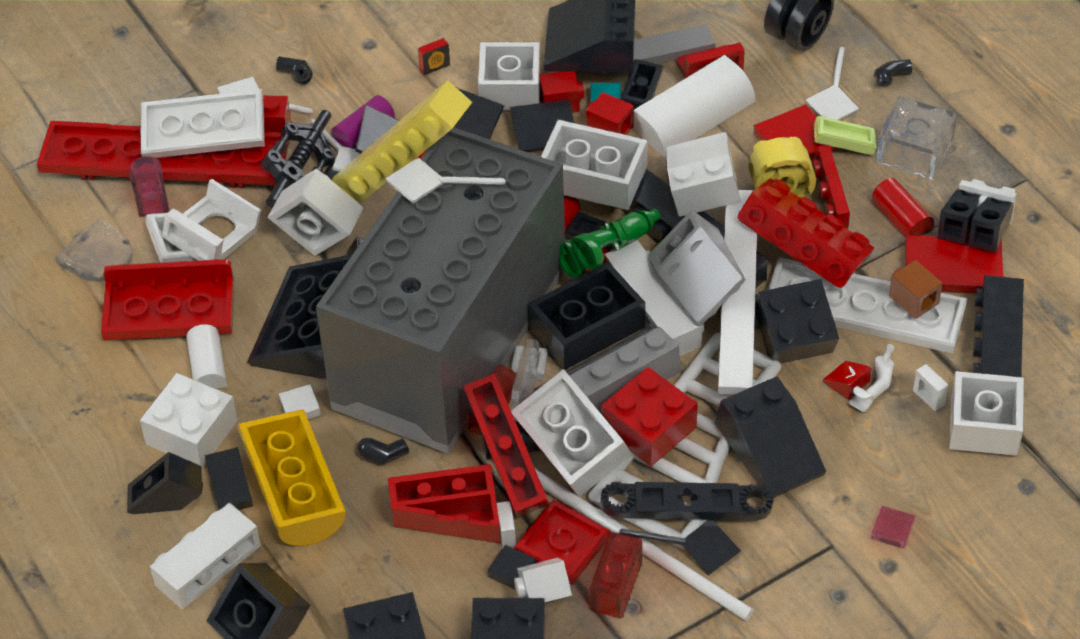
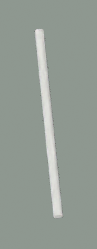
[535,468,754,621]

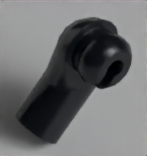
[357,437,409,465]

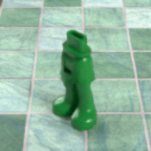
[559,209,660,279]

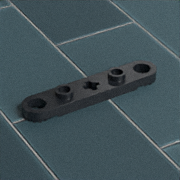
[600,481,774,520]

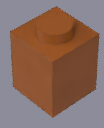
[889,260,943,319]

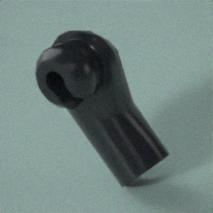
[276,56,313,84]
[874,59,912,87]

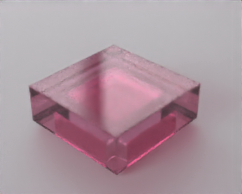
[871,506,915,549]

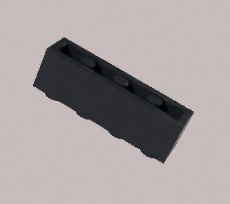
[972,275,1024,377]

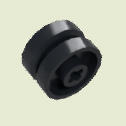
[764,0,834,51]

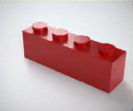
[463,373,549,518]

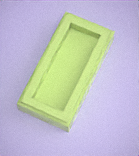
[814,116,877,155]

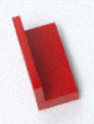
[677,42,745,79]

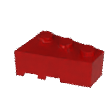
[388,464,501,544]

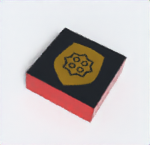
[418,38,450,75]

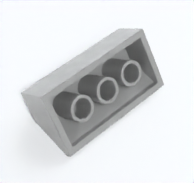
[534,327,680,415]

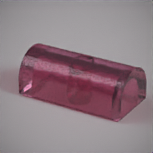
[130,156,170,217]

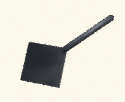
[619,520,741,576]

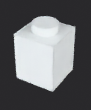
[514,558,572,602]

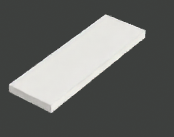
[768,257,967,354]

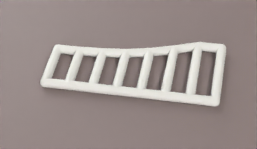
[588,333,781,549]

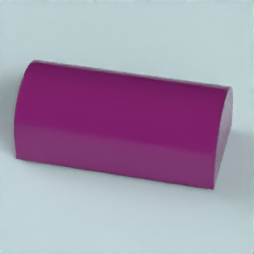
[331,95,395,149]

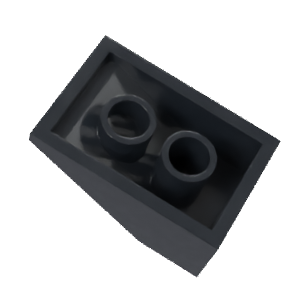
[714,376,826,498]

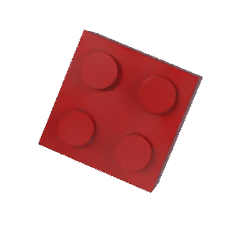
[602,367,698,467]

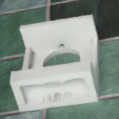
[162,179,262,261]

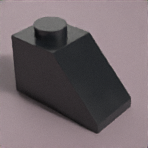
[127,452,203,515]

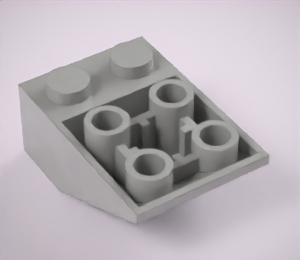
[648,210,746,326]

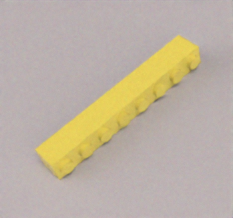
[331,80,472,204]

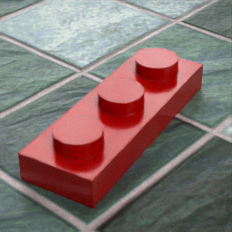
[812,145,850,229]

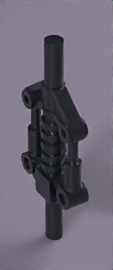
[261,110,335,208]

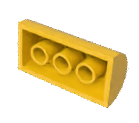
[239,409,346,546]

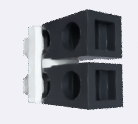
[937,179,1017,253]

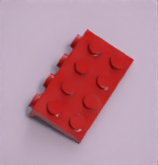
[738,178,875,288]
[101,259,235,340]

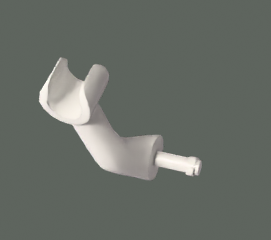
[849,344,894,412]

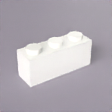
[150,503,261,610]

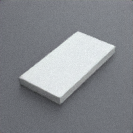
[141,89,265,159]

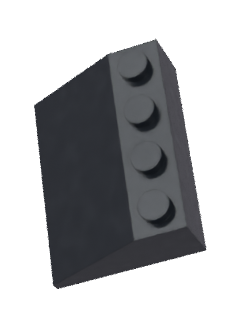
[544,0,636,73]
[247,254,353,378]

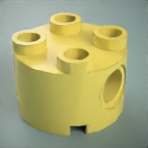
[748,137,816,197]

